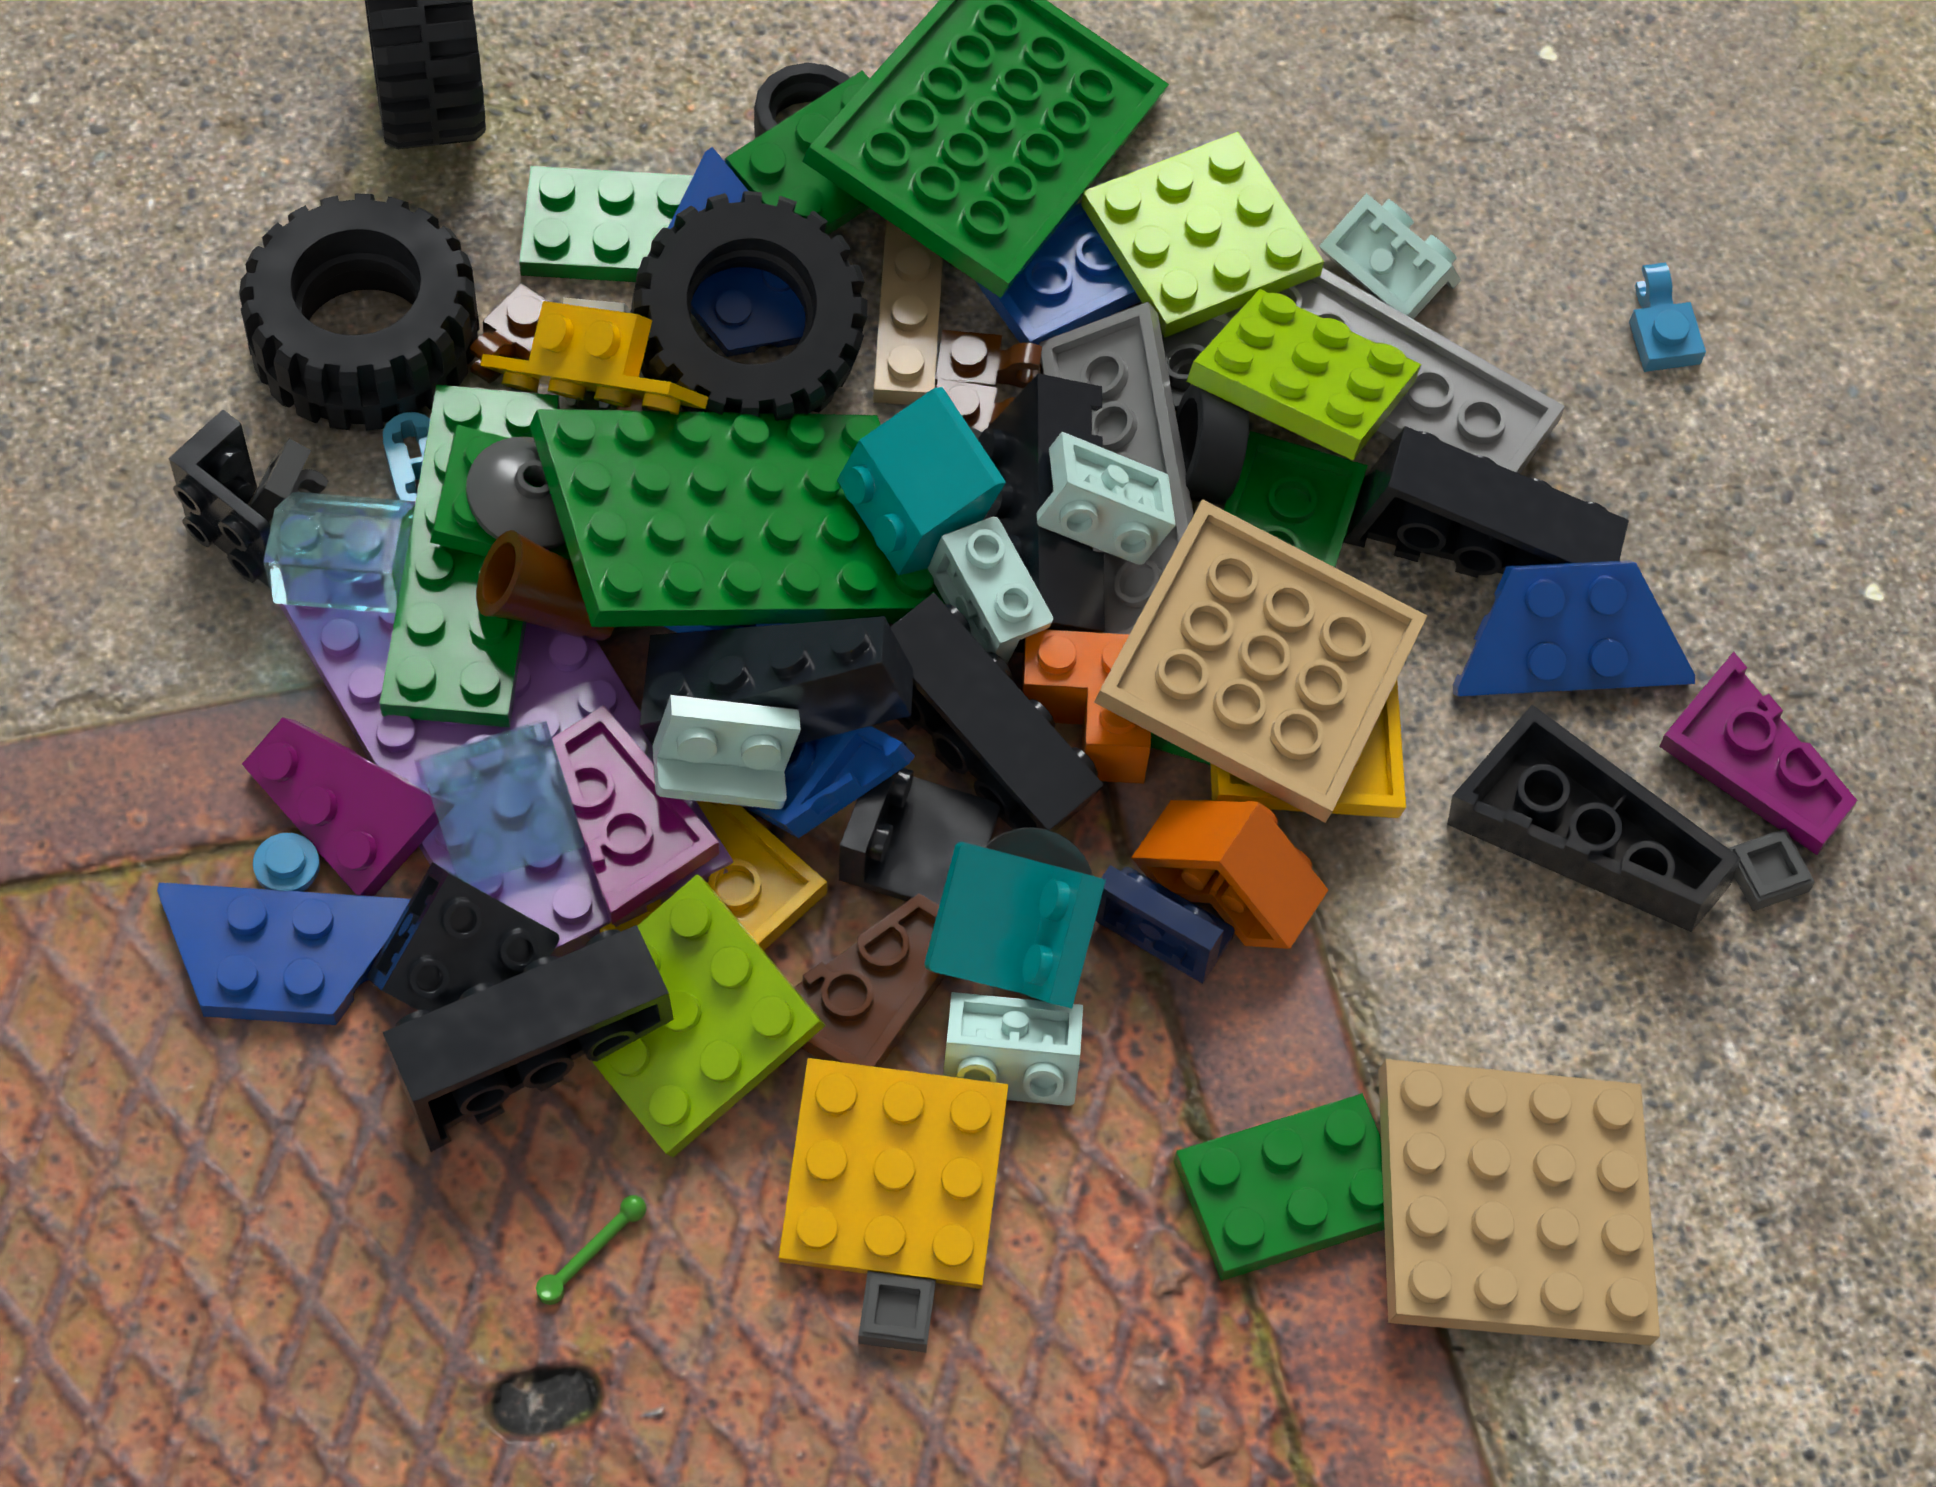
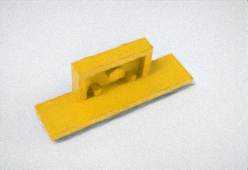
[480,301,708,415]

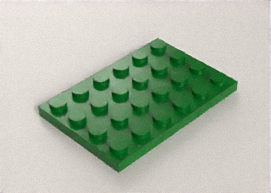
[802,0,1169,298]
[530,409,946,627]

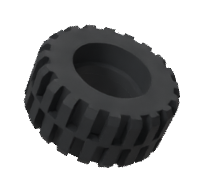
[365,0,486,150]
[630,191,868,421]
[239,193,480,431]

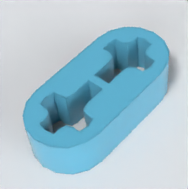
[383,412,430,521]

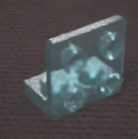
[414,721,584,884]

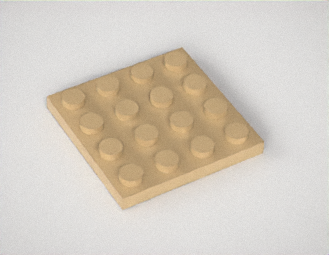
[1094,499,1427,823]
[1378,1059,1660,1346]

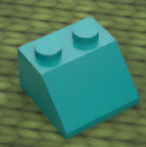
[837,387,1006,575]

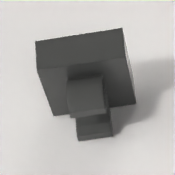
[249,438,329,522]

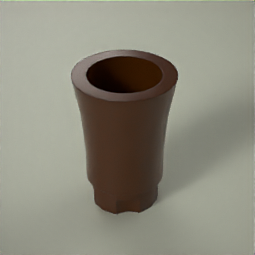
[476,530,614,640]

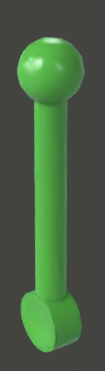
[536,1195,647,1305]

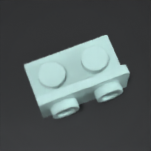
[1319,193,1461,319]
[1036,432,1176,565]
[928,517,1053,664]
[653,695,801,809]
[943,992,1083,1106]

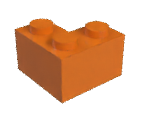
[1021,630,1151,784]
[1131,800,1328,949]

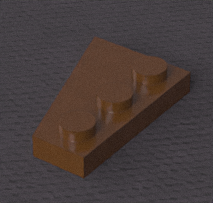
[794,893,946,1067]

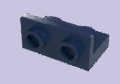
[1095,865,1235,984]

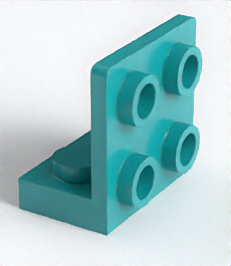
[924,842,1106,1009]

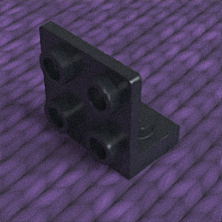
[169,410,283,590]
[839,742,1000,905]
[366,862,560,1011]

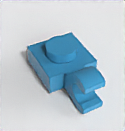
[1629,262,1706,372]

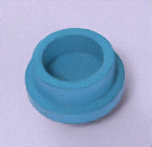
[253,833,320,892]

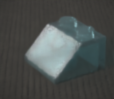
[264,492,416,613]

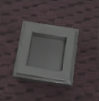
[1729,828,1815,911]
[858,1271,936,1353]

